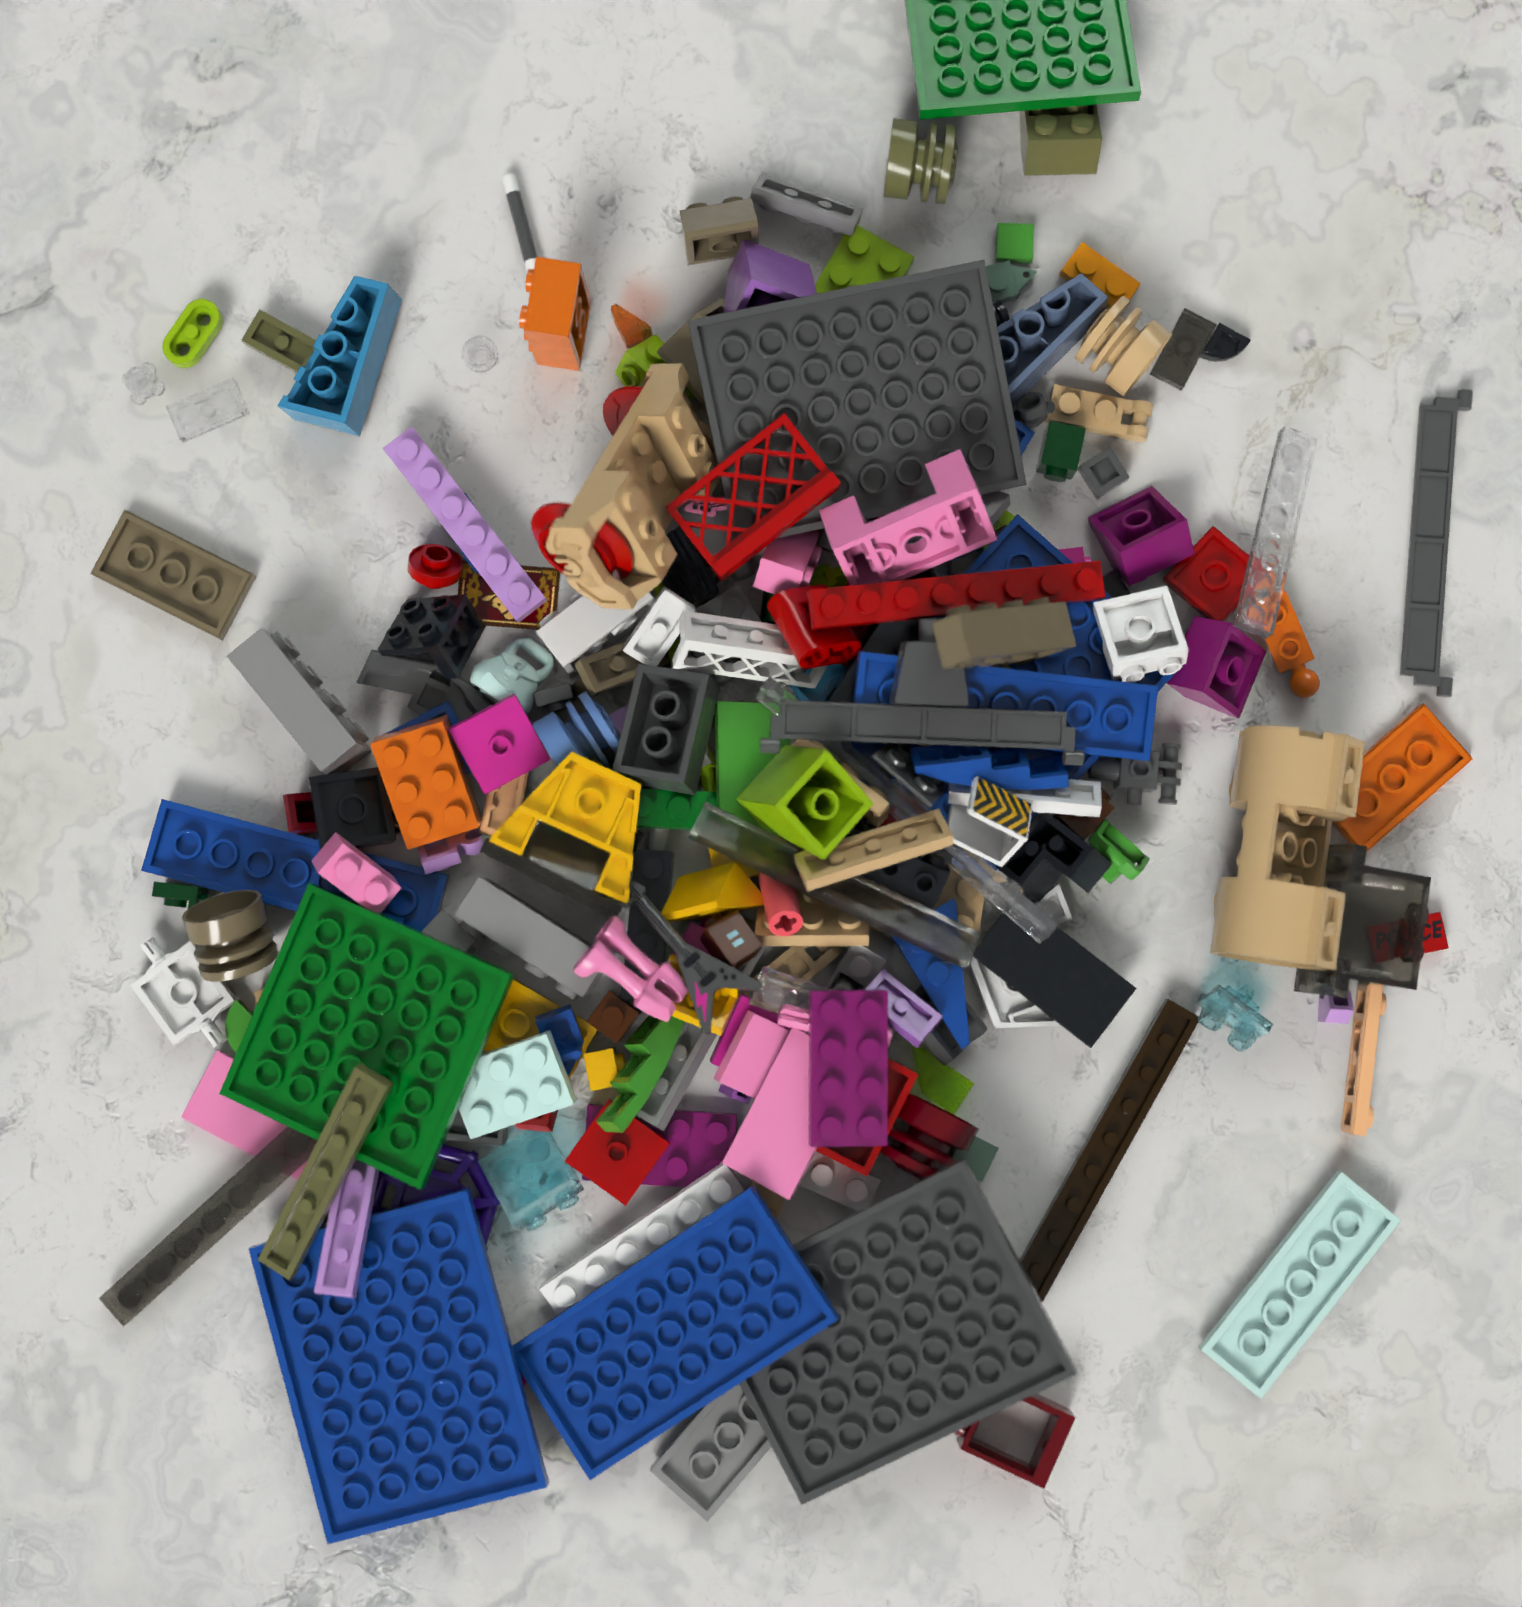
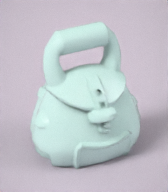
[470,637,554,714]

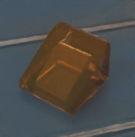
[610,304,653,349]

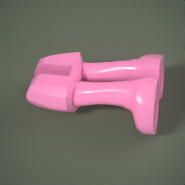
[572,915,688,1022]

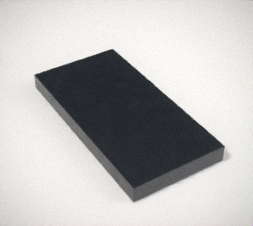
[970,895,1137,1048]

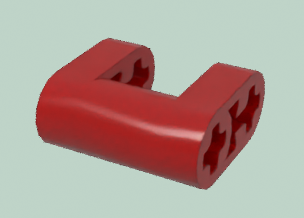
[767,585,862,669]

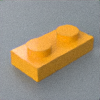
[1059,242,1141,309]

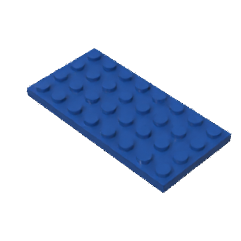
[512,1185,840,1480]

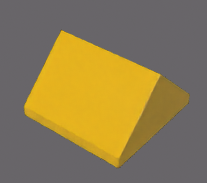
[661,861,764,922]

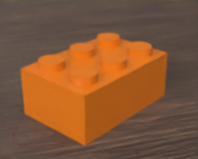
[519,257,591,371]
[370,715,482,850]

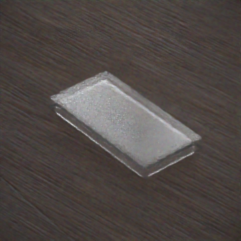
[1077,835,1233,965]

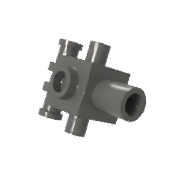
[1088,743,1182,805]

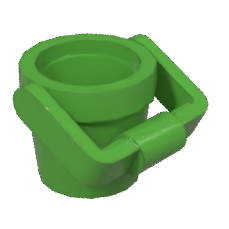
[1089,818,1150,884]

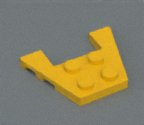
[489,752,641,904]

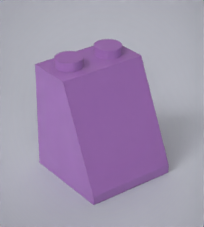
[723,239,817,313]

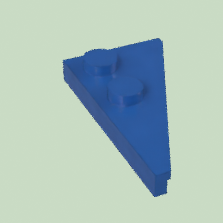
[892,898,970,1050]

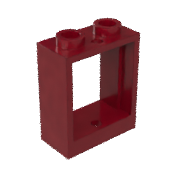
[954,1393,1076,1489]

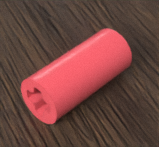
[758,860,803,936]

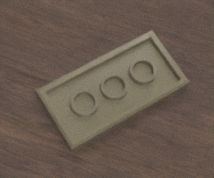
[90,509,257,640]

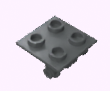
[872,743,948,810]

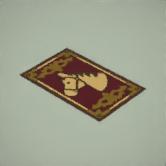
[458,560,560,630]

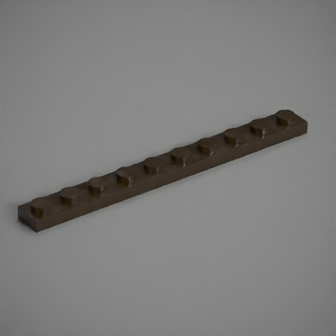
[1019,999,1201,1302]

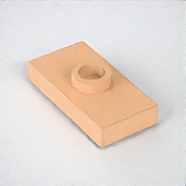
[480,771,530,836]

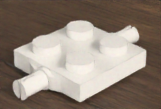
[130,937,238,1048]

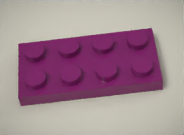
[808,990,888,1147]
[582,1104,737,1187]

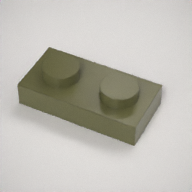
[241,309,316,373]

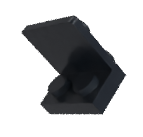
[378,594,486,679]

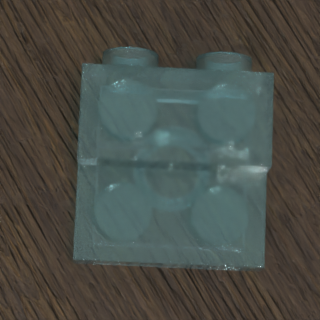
[478,1130,585,1231]

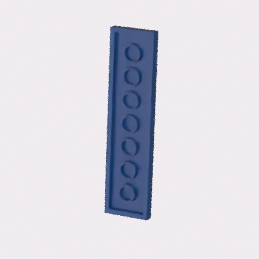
[852,651,1158,761]
[141,799,450,932]

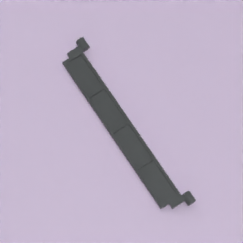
[1400,389,1473,698]
[759,700,1084,765]

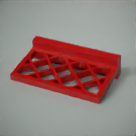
[665,413,841,581]

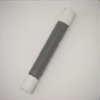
[502,174,538,271]

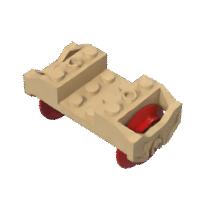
[531,363,720,610]

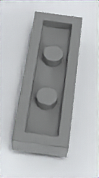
[750,174,863,236]

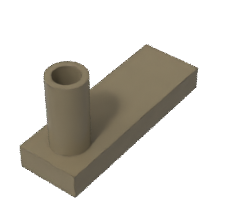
[572,641,671,699]

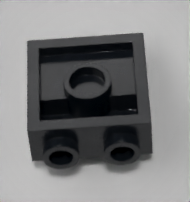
[308,767,401,850]

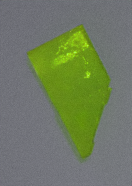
[912,1045,975,1115]

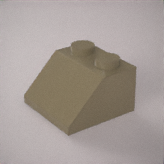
[679,197,759,265]

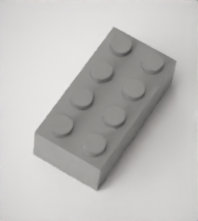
[227,627,372,774]
[454,876,604,999]

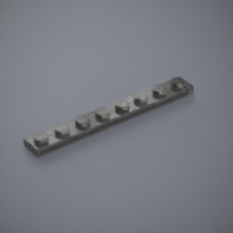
[688,801,981,969]
[99,1127,317,1327]

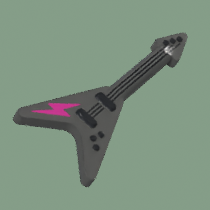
[627,879,762,1035]

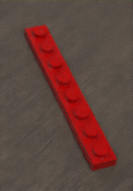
[807,560,1105,630]

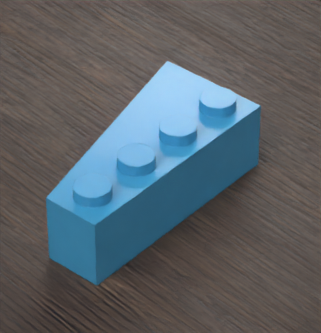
[278,276,402,436]

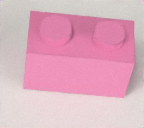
[753,530,823,594]
[311,832,401,913]

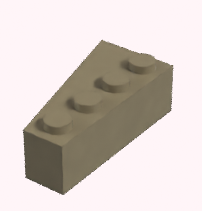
[932,597,1076,669]

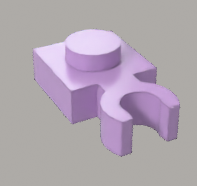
[417,828,485,875]

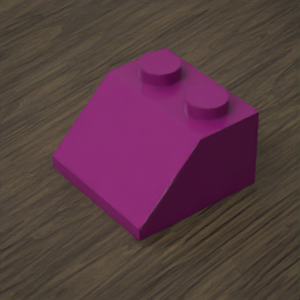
[1088,486,1195,586]
[1166,616,1267,718]

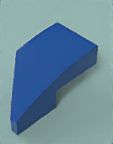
[535,1004,584,1077]

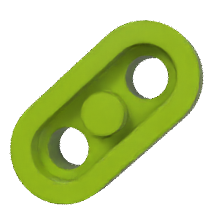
[162,299,223,368]

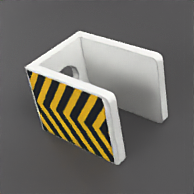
[947,776,1033,867]

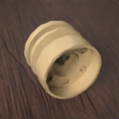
[1074,296,1173,397]

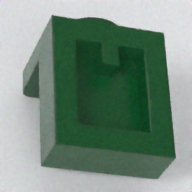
[152,881,211,909]

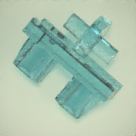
[1196,984,1273,1052]

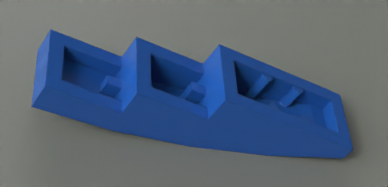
[910,745,1069,790]

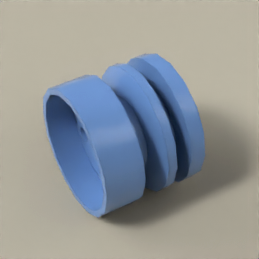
[532,691,621,768]

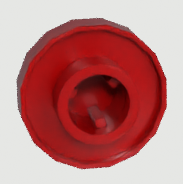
[407,544,463,589]

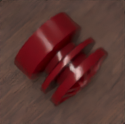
[880,1093,979,1180]

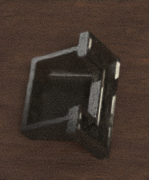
[480,820,645,920]
[1294,844,1431,998]

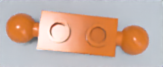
[1250,568,1320,698]

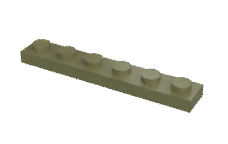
[258,1063,394,1280]

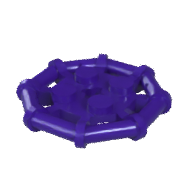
[371,1144,502,1250]

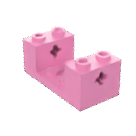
[819,449,998,585]

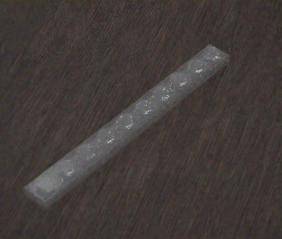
[756,676,1058,944]

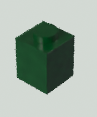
[1036,421,1086,482]

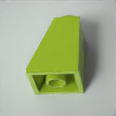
[736,745,874,860]

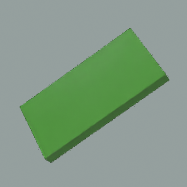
[715,701,794,852]

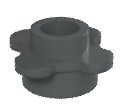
[1013,392,1055,428]

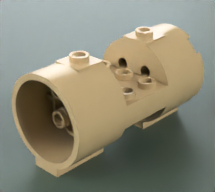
[1210,726,1365,970]

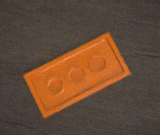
[1332,703,1473,856]

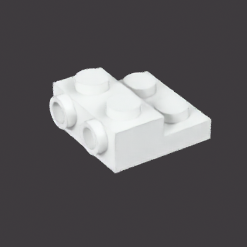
[1093,586,1188,683]

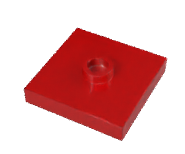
[1162,526,1269,622]
[564,1098,670,1206]

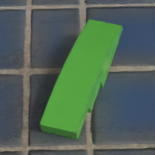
[596,1015,684,1133]

